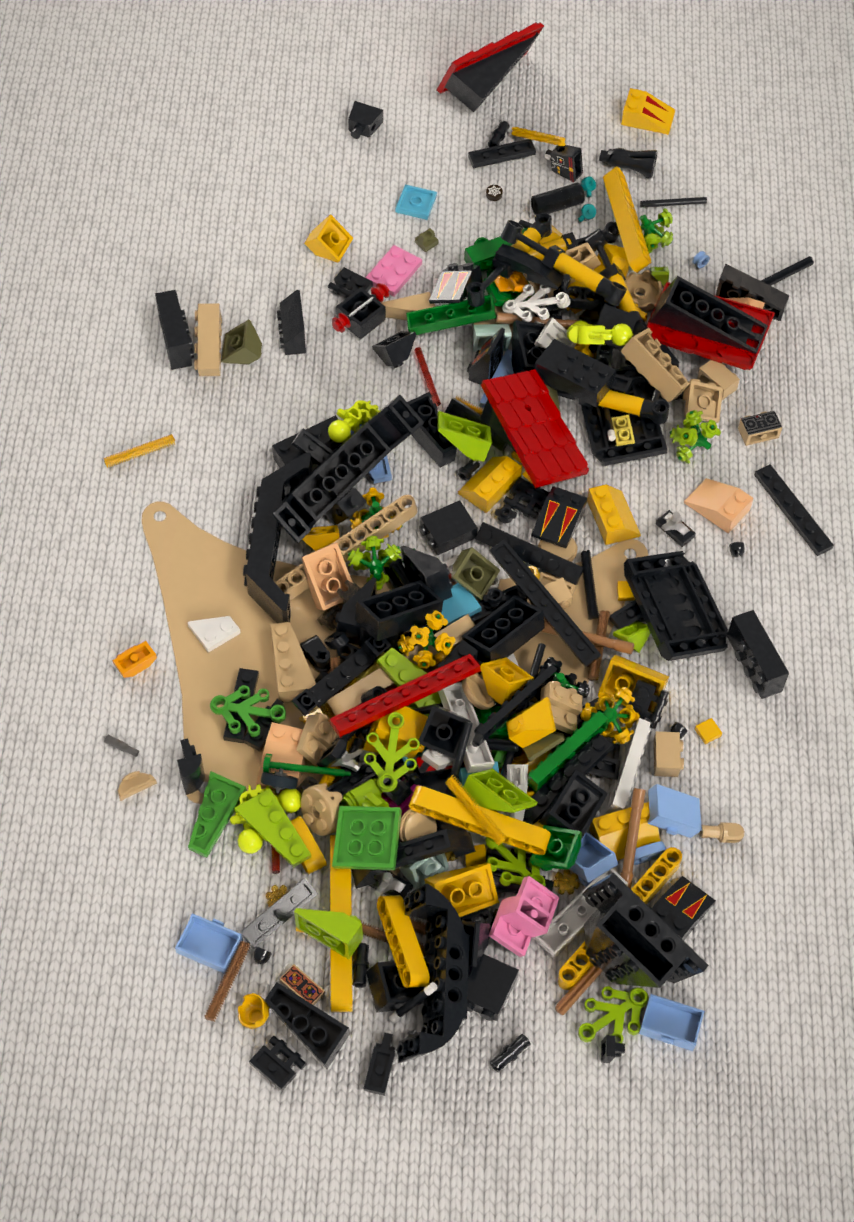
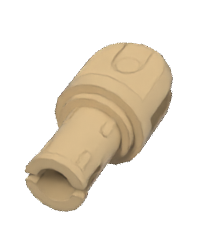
[699,822,745,843]

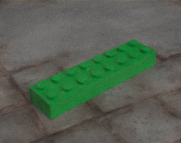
[406,294,496,335]
[528,711,608,793]

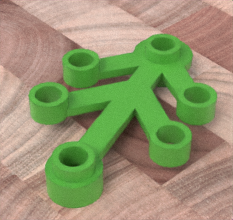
[210,685,286,737]

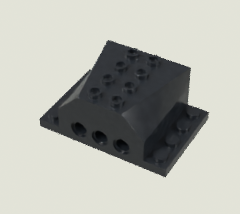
[582,873,709,988]

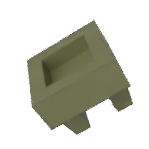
[415,228,439,252]

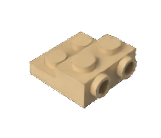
[683,379,723,423]
[540,681,583,735]
[296,713,340,767]

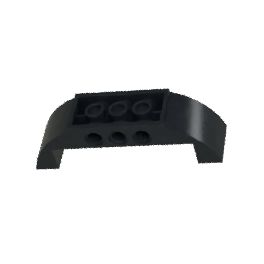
[397,884,469,1063]

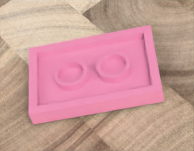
[365,245,422,297]

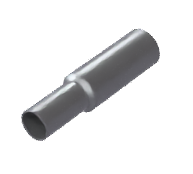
[104,734,139,757]

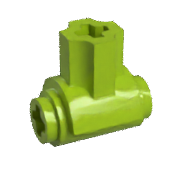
[341,779,389,807]

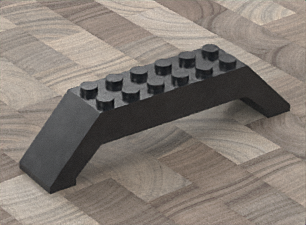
[272,395,424,543]
[243,452,312,623]

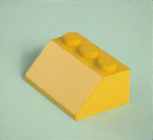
[458,456,522,513]
[587,484,641,545]
[598,654,670,712]
[589,802,660,861]

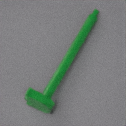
[263,754,351,777]

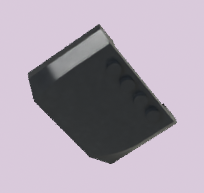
[581,365,667,466]
[624,551,728,661]

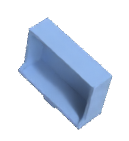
[648,784,702,838]
[570,832,618,883]
[175,913,242,974]
[639,994,705,1051]

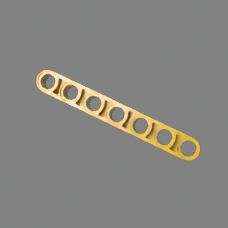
[409,786,551,855]

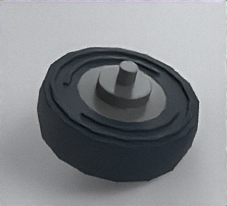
[261,768,298,793]

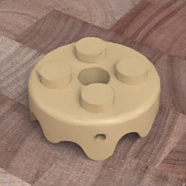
[625,270,662,312]
[301,784,342,836]

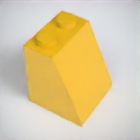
[363,706,428,758]

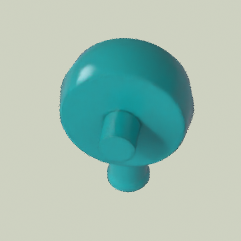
[581,176,596,198]
[578,204,597,222]

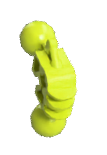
[566,321,633,346]
[328,400,380,443]
[230,784,302,854]

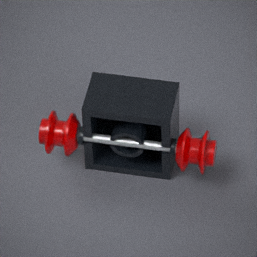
[332,283,389,339]

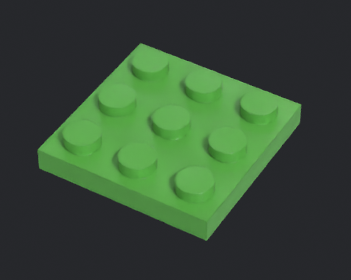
[332,806,402,870]

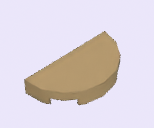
[118,771,157,801]

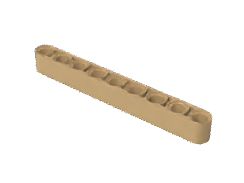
[275,495,417,601]
[327,614,475,716]

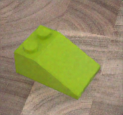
[438,411,492,462]
[463,768,538,813]
[294,908,363,959]

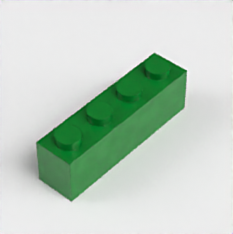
[464,228,527,271]

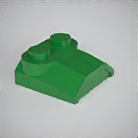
[530,825,582,871]

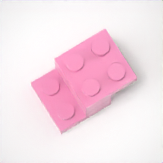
[489,876,560,957]

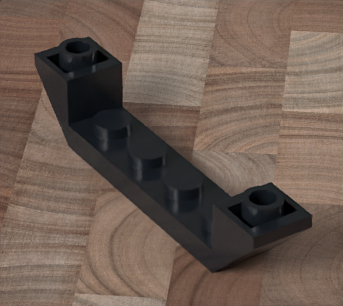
[291,636,391,716]
[351,829,476,889]

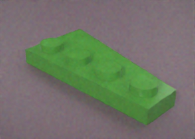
[188,771,247,858]

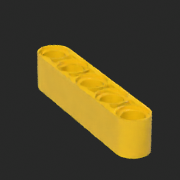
[377,895,430,988]

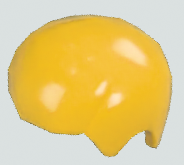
[237,993,269,1029]

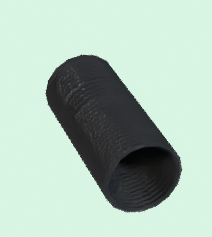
[531,182,585,215]

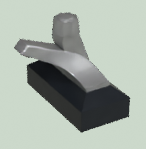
[656,510,696,547]
[316,738,363,772]
[369,871,413,900]

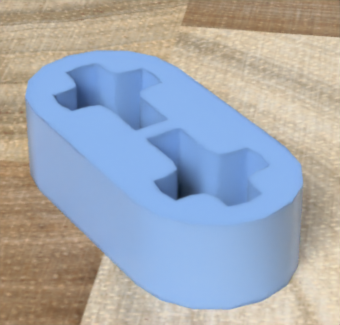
[634,841,666,865]

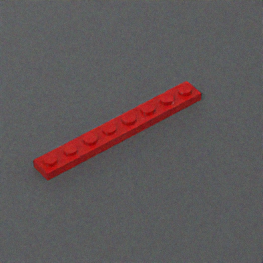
[329,654,481,737]

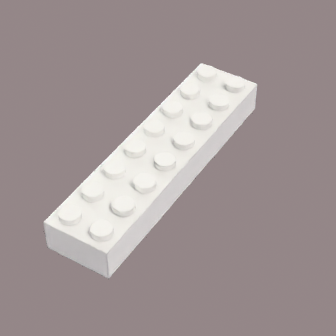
[438,682,495,773]
[605,718,651,814]
[535,868,628,958]

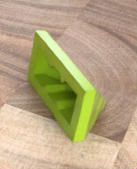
[650,267,669,286]
[613,621,651,653]

